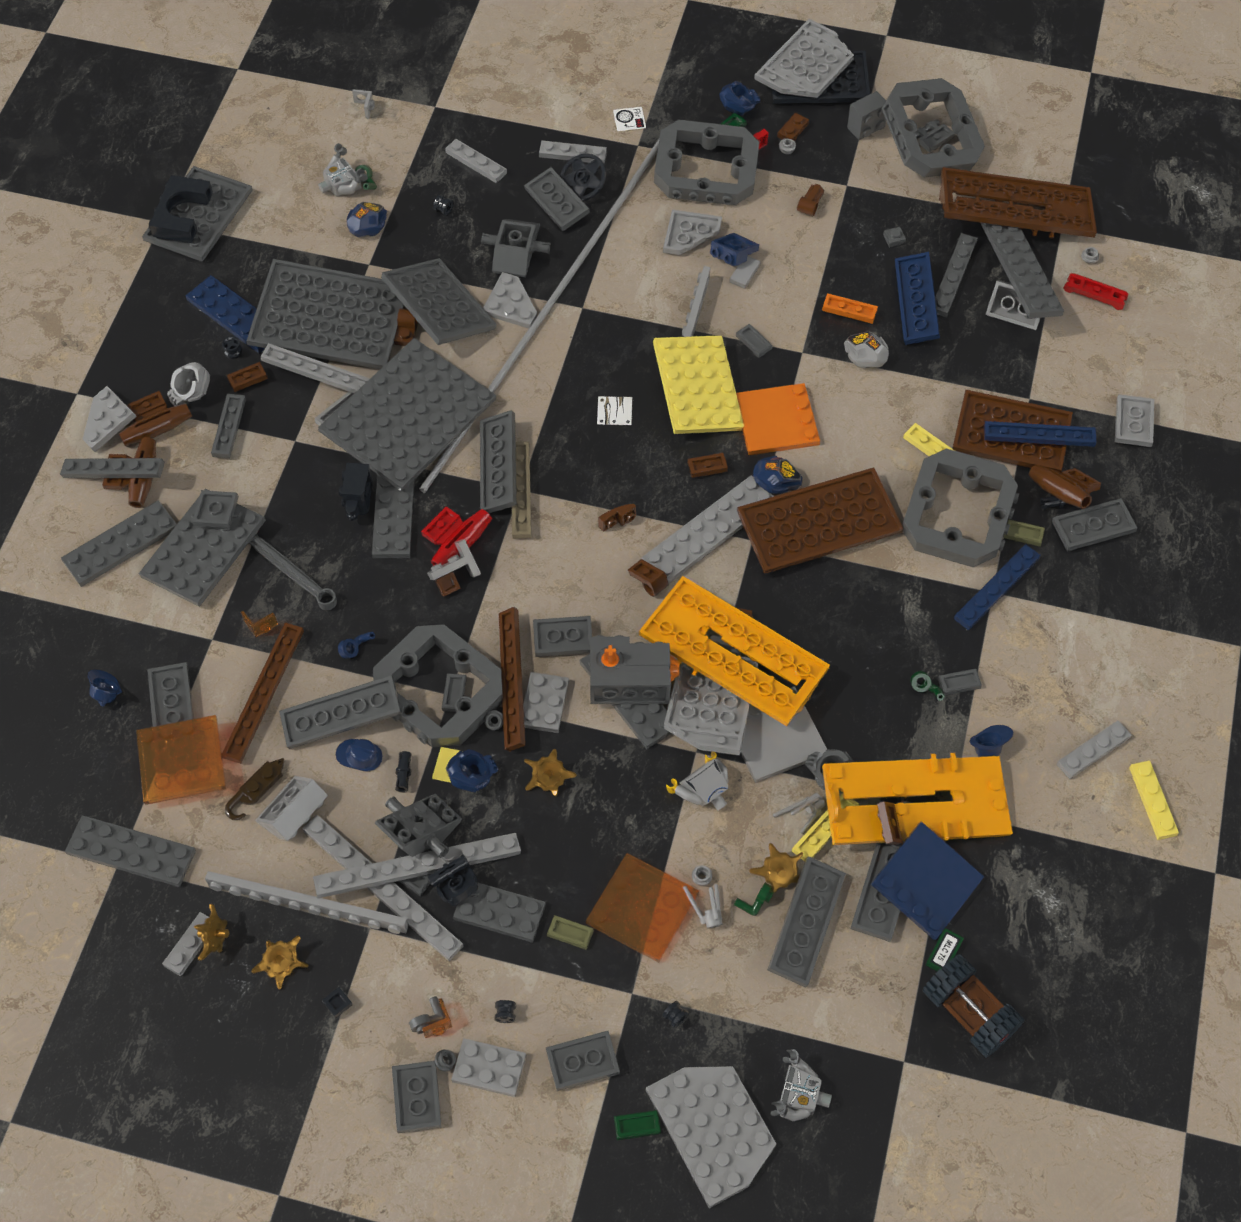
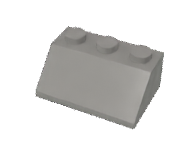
[985,280,1040,330]
[255,776,328,841]

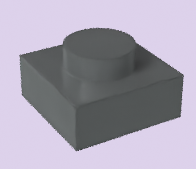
[883,227,906,248]

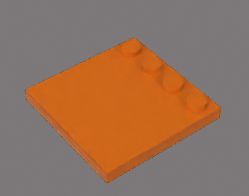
[736,383,820,455]

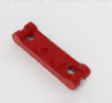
[1063,273,1129,310]

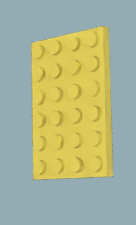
[653,336,744,434]

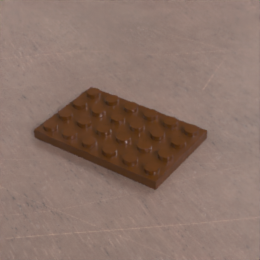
[952,390,1073,474]

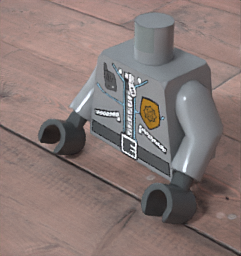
[318,143,368,197]
[771,1049,832,1121]

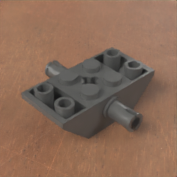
[481,219,550,278]
[375,794,462,858]

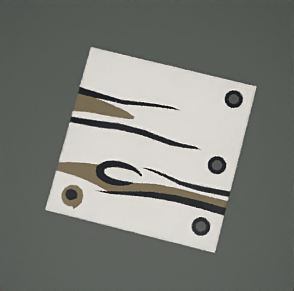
[597,396,632,425]

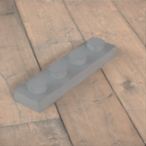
[445,139,507,183]
[539,141,607,164]
[1056,721,1131,779]

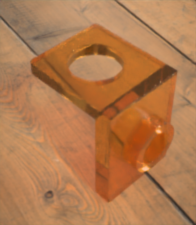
[241,611,278,637]
[422,998,452,1038]

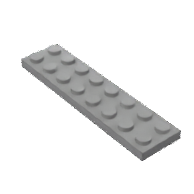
[641,475,774,583]

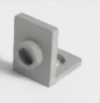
[352,89,375,119]

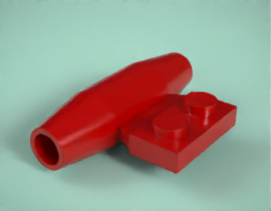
[421,507,492,566]

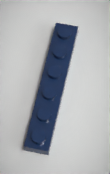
[984,421,1096,447]
[954,544,1041,630]

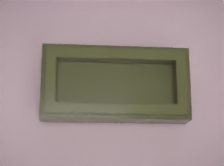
[1004,519,1045,547]
[547,915,594,950]

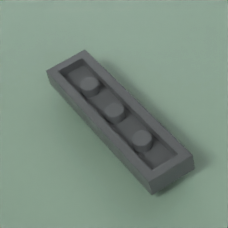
[211,394,246,459]

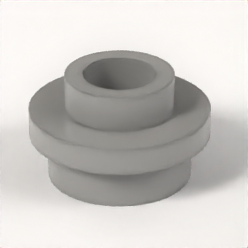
[779,139,796,154]
[1081,247,1099,263]
[692,865,712,886]

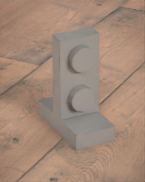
[428,539,481,580]

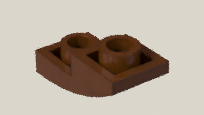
[598,504,636,532]

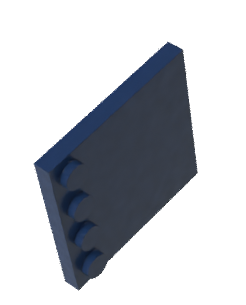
[871,821,984,940]

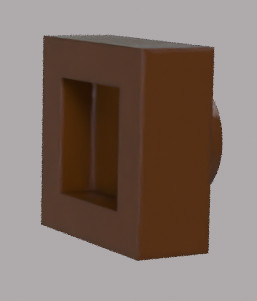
[435,571,460,597]

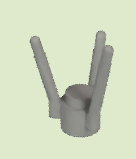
[773,793,825,834]
[683,884,723,929]

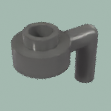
[409,996,445,1034]

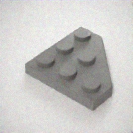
[663,210,722,255]
[483,272,537,329]
[83,386,137,452]

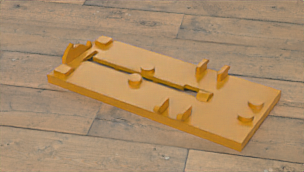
[639,576,830,726]
[822,753,1013,845]

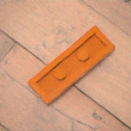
[822,293,878,324]

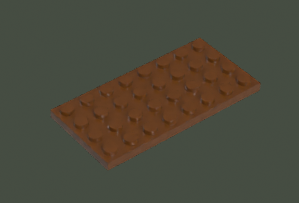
[737,467,903,574]

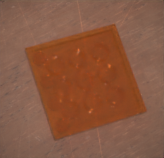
[136,715,226,805]
[586,853,699,963]

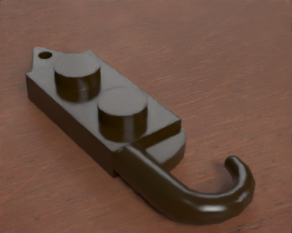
[225,758,285,820]

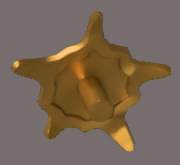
[524,749,577,796]
[749,843,803,893]
[194,904,229,961]
[251,936,308,990]

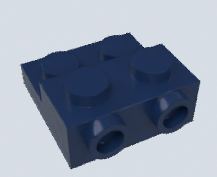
[710,233,760,266]

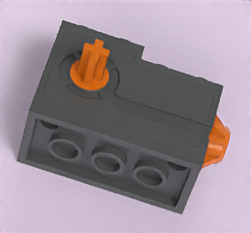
[590,635,679,704]

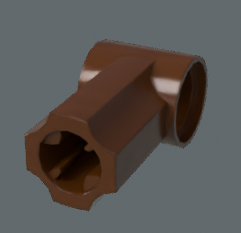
[797,184,824,217]

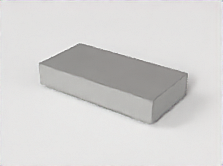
[730,256,761,289]

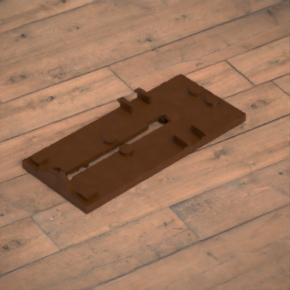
[939,167,1097,238]

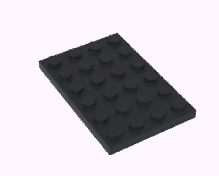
[769,51,870,104]

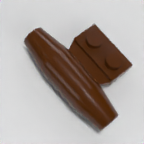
[119,391,192,446]
[102,437,156,508]
[1029,465,1101,509]

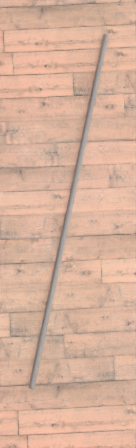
[419,139,659,493]

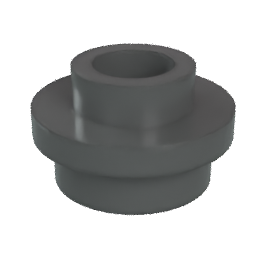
[484,710,504,730]
[435,1049,456,1072]

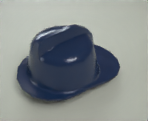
[88,669,122,707]
[969,725,1014,757]
[335,739,383,771]

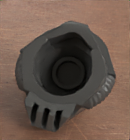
[805,749,855,793]

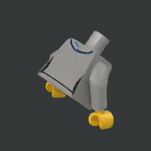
[666,752,729,811]

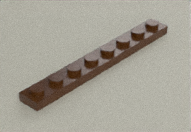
[499,607,525,752]
[221,623,304,764]

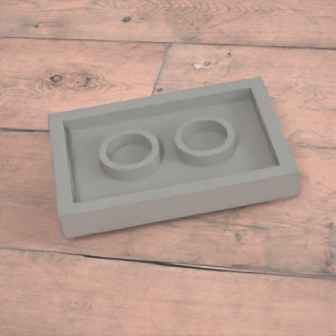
[1115,394,1155,447]
[523,672,569,733]
[451,1038,526,1097]

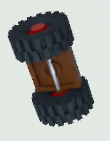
[922,954,1024,1058]

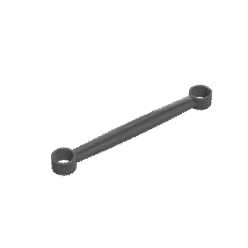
[249,534,337,610]

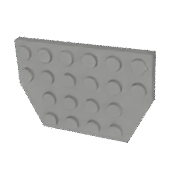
[754,19,854,98]
[664,657,759,755]
[646,1066,776,1208]

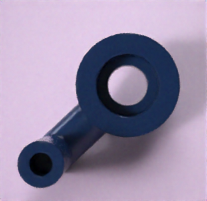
[338,632,375,659]

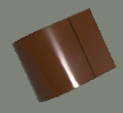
[394,308,418,346]
[628,559,669,597]

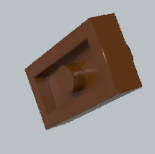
[777,113,809,141]
[227,362,268,392]
[688,453,728,478]
[877,801,903,845]

